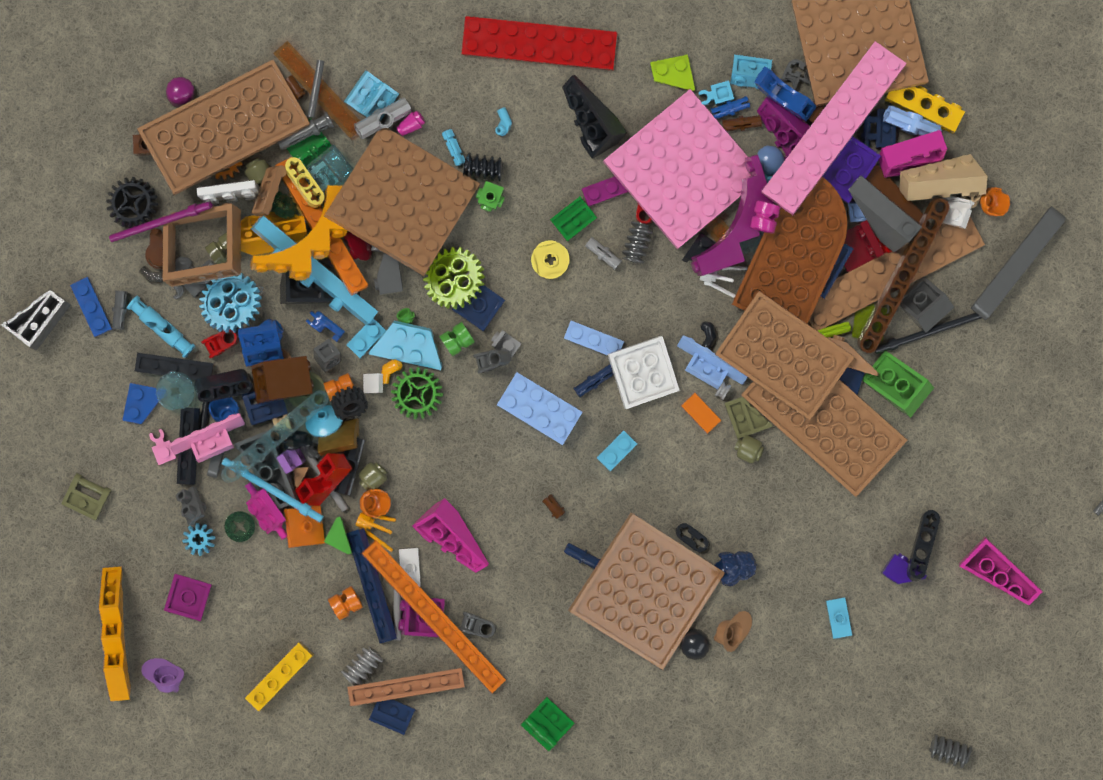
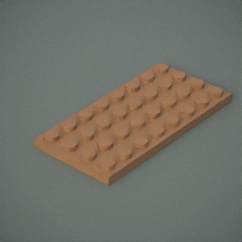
[137,60,310,195]
[741,379,908,497]

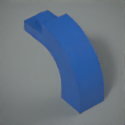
[754,66,817,122]

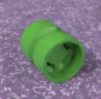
[439,322,475,357]

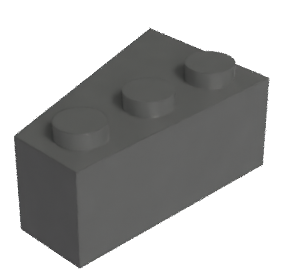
[1,290,71,351]

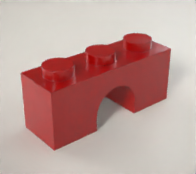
[295,453,352,506]

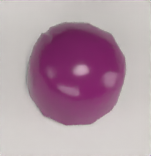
[166,77,195,108]

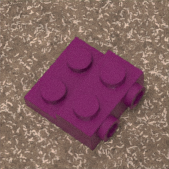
[398,598,445,637]

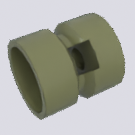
[205,232,227,264]

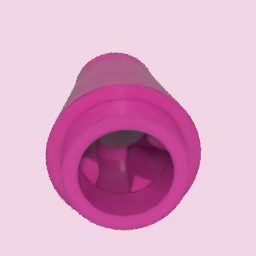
[396,111,426,136]

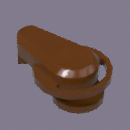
[145,228,163,269]

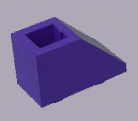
[881,553,927,584]

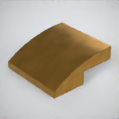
[318,418,359,456]

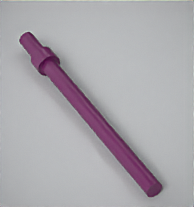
[109,201,212,242]

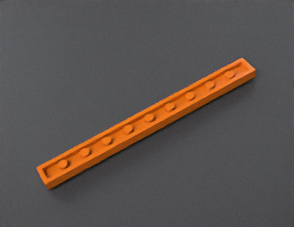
[361,540,506,693]

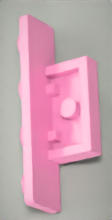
[169,413,245,463]

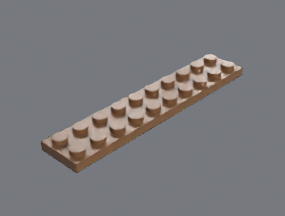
[809,217,985,330]

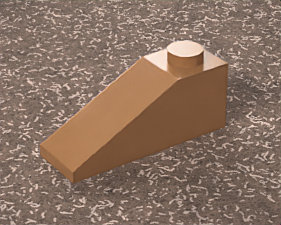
[828,335,879,377]

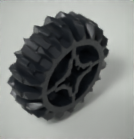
[106,177,158,228]

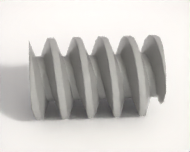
[341,646,384,686]

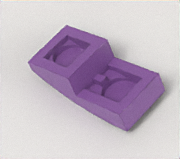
[276,448,306,474]

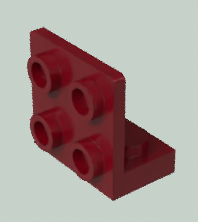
[844,220,884,272]

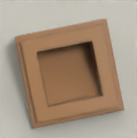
[294,467,310,487]

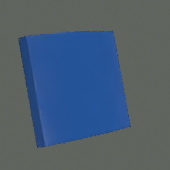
[238,323,284,367]

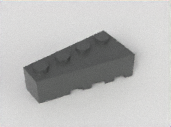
[234,430,301,509]

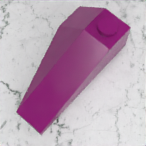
[757,97,811,160]

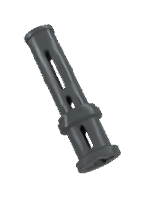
[278,112,335,151]

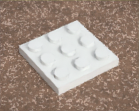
[197,180,260,205]
[607,336,680,409]

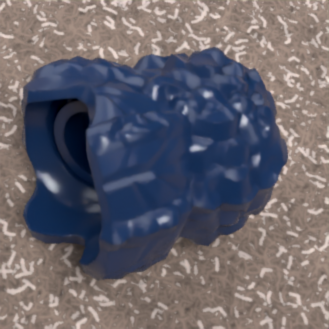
[714,551,757,586]

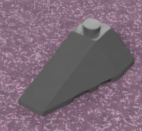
[848,175,922,252]

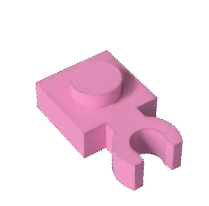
[149,429,177,465]

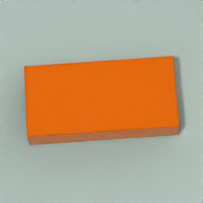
[681,393,721,434]

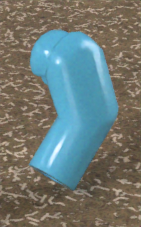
[495,107,512,136]

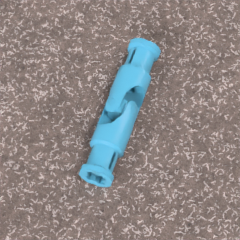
[127,296,196,358]

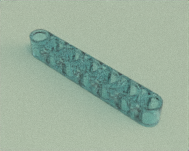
[221,390,329,483]

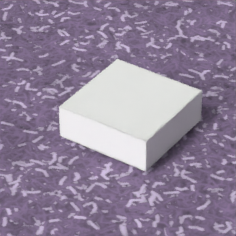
[363,373,383,393]

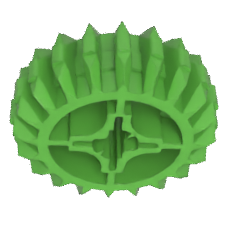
[391,367,443,419]

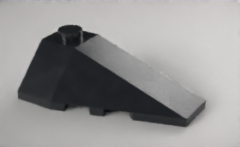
[562,75,627,159]
[280,271,360,304]

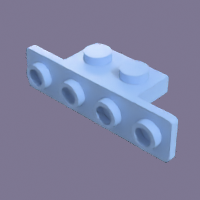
[677,335,748,390]

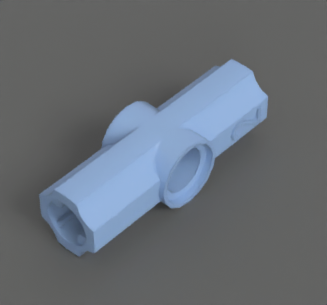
[883,106,941,136]

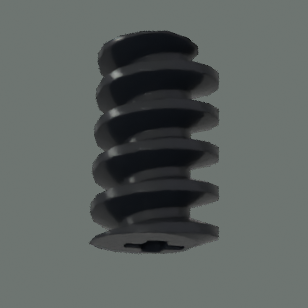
[463,152,503,182]

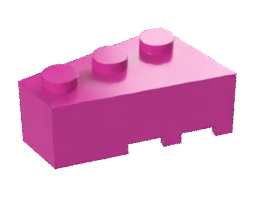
[879,130,947,178]

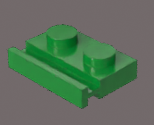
[550,196,597,242]

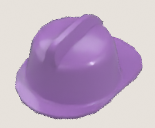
[141,658,184,693]

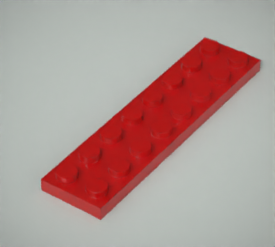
[461,16,617,70]

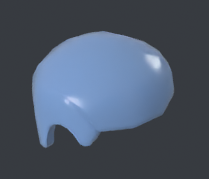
[757,145,784,176]

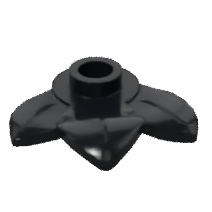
[275,431,313,450]

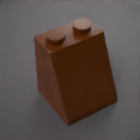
[251,356,314,404]

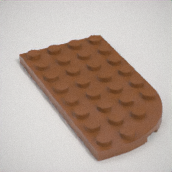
[732,177,847,324]

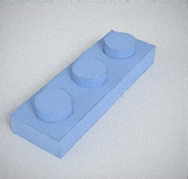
[564,321,624,356]

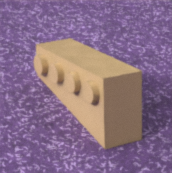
[899,154,987,201]

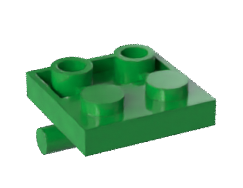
[521,697,575,751]

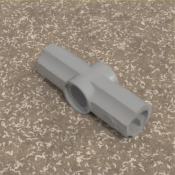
[354,97,412,139]

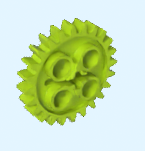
[423,247,485,309]

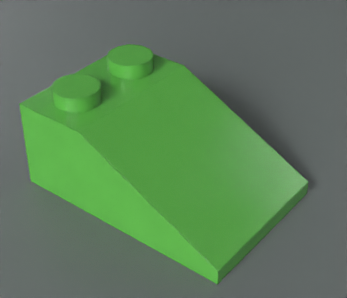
[862,351,934,418]

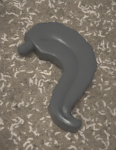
[173,256,194,299]

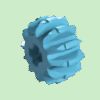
[182,523,216,556]

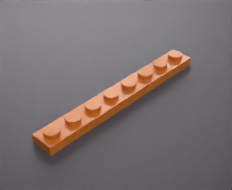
[275,157,368,296]

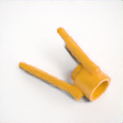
[355,512,396,552]

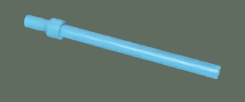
[222,458,324,523]

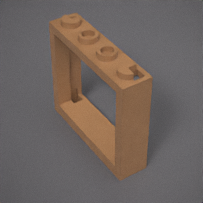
[163,203,241,287]

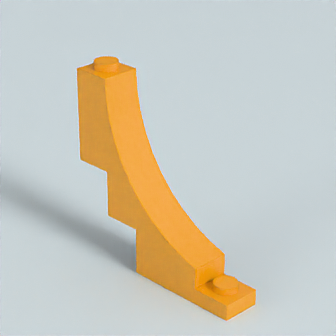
[99,566,131,701]

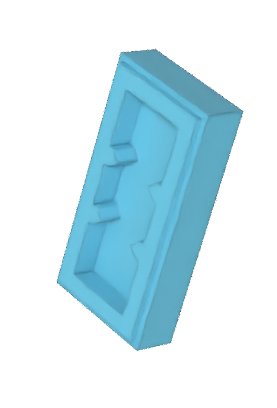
[826,597,852,639]

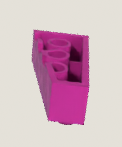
[959,537,1042,605]

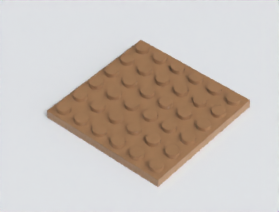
[791,0,929,107]
[324,128,480,276]
[568,513,725,670]

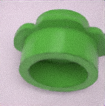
[396,308,415,324]

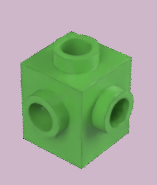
[476,181,505,212]

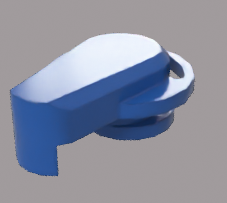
[306,311,345,342]

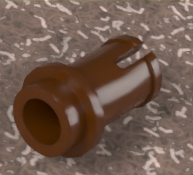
[285,75,305,100]
[542,494,566,519]

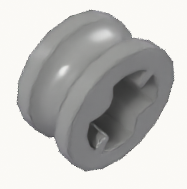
[714,381,731,400]

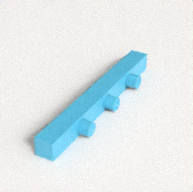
[251,216,378,324]

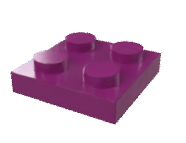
[164,573,212,621]

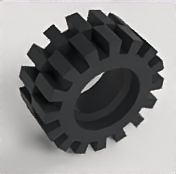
[331,386,368,421]

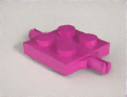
[244,482,287,540]

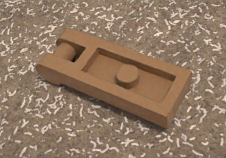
[251,165,287,217]

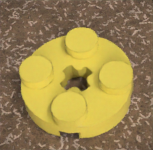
[531,240,569,279]

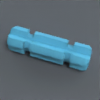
[442,129,465,166]

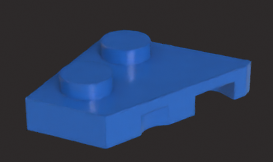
[122,383,167,424]

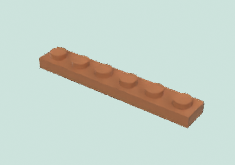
[347,668,465,707]

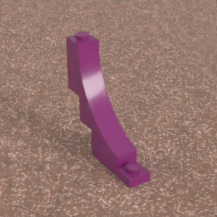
[691,155,773,276]

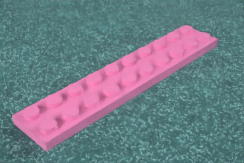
[761,42,906,215]

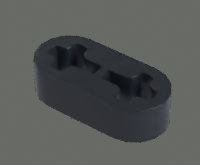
[676,523,708,552]

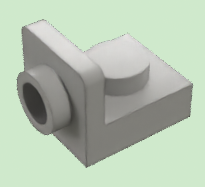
[491,330,521,358]

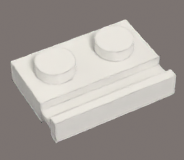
[936,196,974,229]

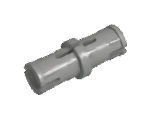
[585,237,622,270]

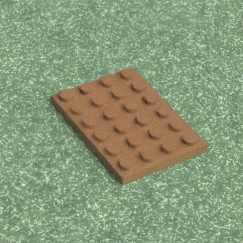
[715,291,854,420]

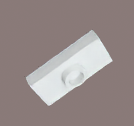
[399,548,421,586]

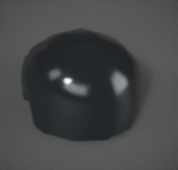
[680,628,709,660]

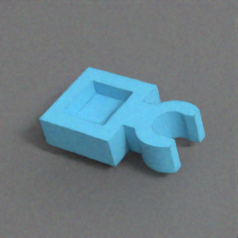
[698,81,734,106]

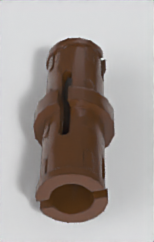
[722,115,762,131]

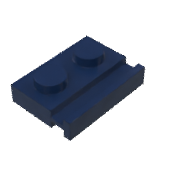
[369,699,415,735]

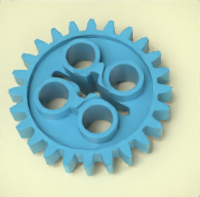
[199,273,262,333]

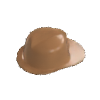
[714,611,752,652]

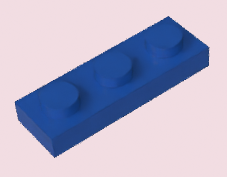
[70,277,112,337]

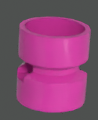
[750,201,781,234]

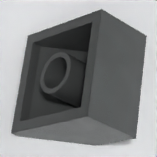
[899,277,954,333]

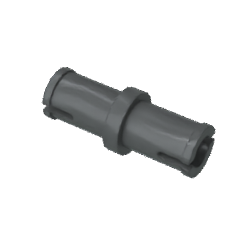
[112,290,128,330]

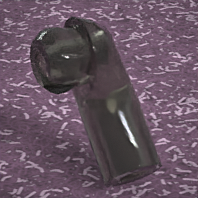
[139,266,164,284]

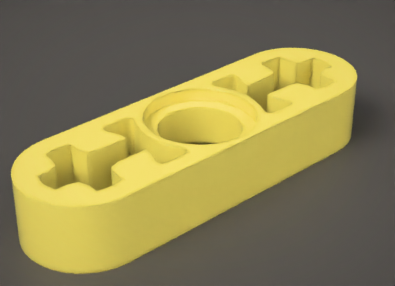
[285,157,324,208]

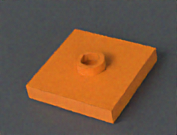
[284,505,325,548]

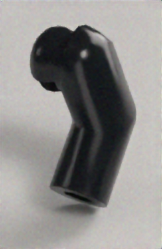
[700,321,717,349]

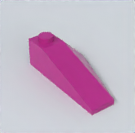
[412,498,489,573]

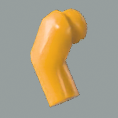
[381,359,402,384]

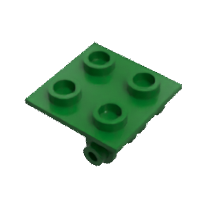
[287,118,334,169]

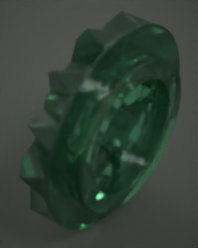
[272,191,297,219]
[224,511,255,542]

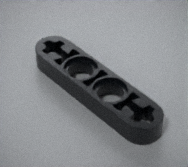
[907,510,940,582]

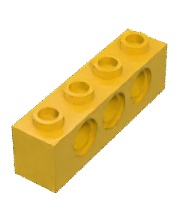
[885,86,965,134]
[245,641,314,712]

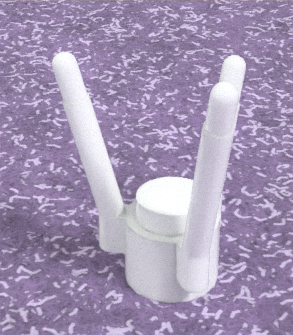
[700,266,748,298]

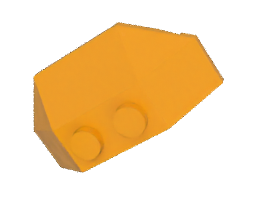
[241,210,307,256]

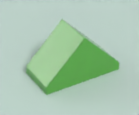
[324,516,352,554]

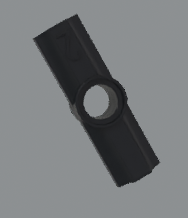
[334,438,365,496]

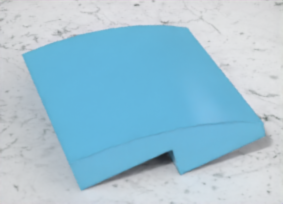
[344,70,399,121]

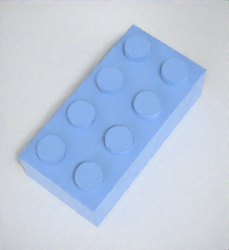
[497,372,583,445]

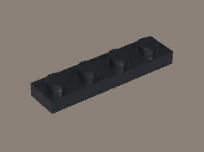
[134,352,214,380]
[176,407,200,485]

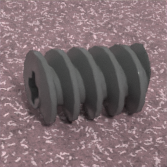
[621,221,653,264]
[929,734,972,768]

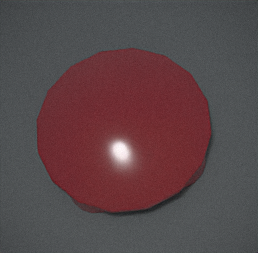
[344,231,373,261]

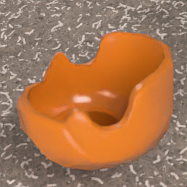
[980,187,1010,216]
[360,489,391,518]

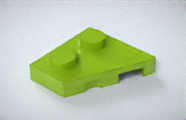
[650,54,695,92]

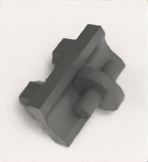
[176,486,207,526]

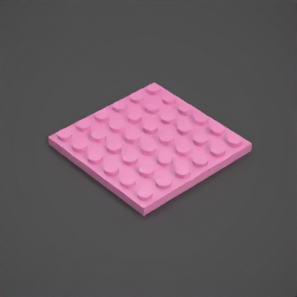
[603,89,751,249]

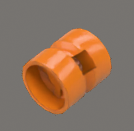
[323,373,354,402]
[328,586,363,620]

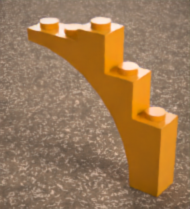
[250,185,347,281]

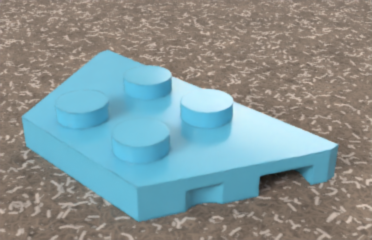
[369,321,442,370]

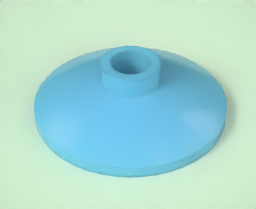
[305,405,343,437]

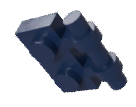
[861,109,896,148]

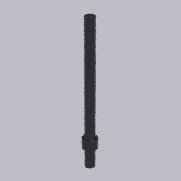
[875,312,982,354]

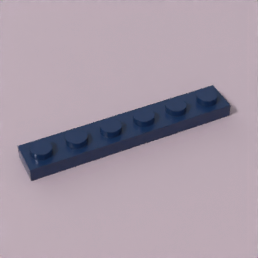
[346,528,397,644]

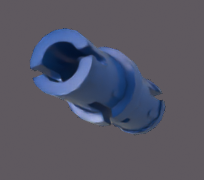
[710,96,750,119]

